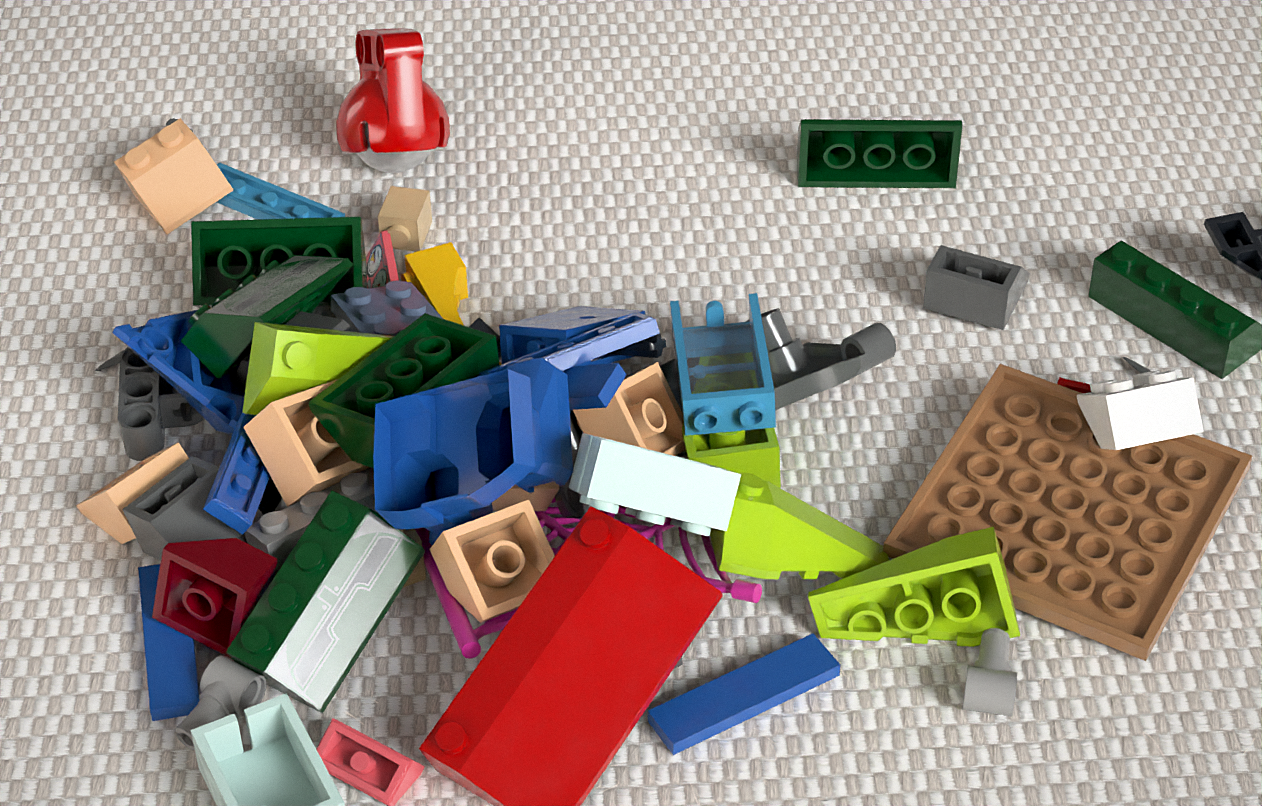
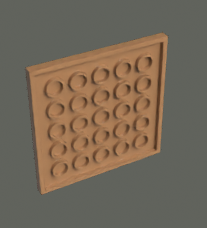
[883,363,1252,661]

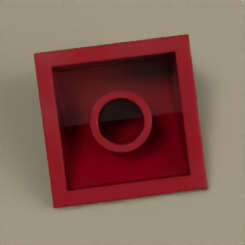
[152,538,278,659]

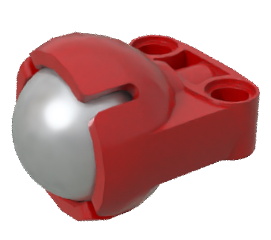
[336,28,450,173]

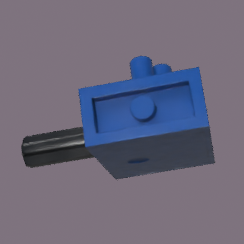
[499,306,666,366]

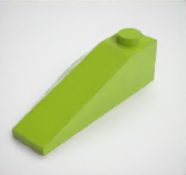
[242,322,394,415]
[682,354,781,488]
[710,473,889,579]
[808,527,1020,647]

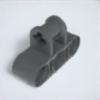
[118,347,204,461]

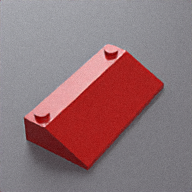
[419,506,723,806]

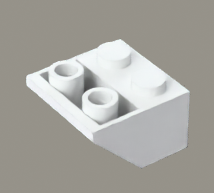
[1077,370,1203,450]

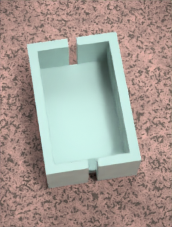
[569,433,741,536]
[191,693,345,806]

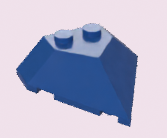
[112,310,245,436]

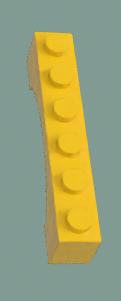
[401,242,502,365]

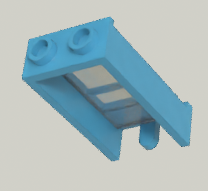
[670,293,776,436]

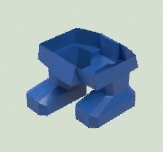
[373,358,573,545]

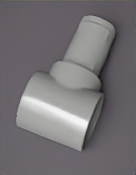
[962,628,1018,717]
[175,656,267,750]

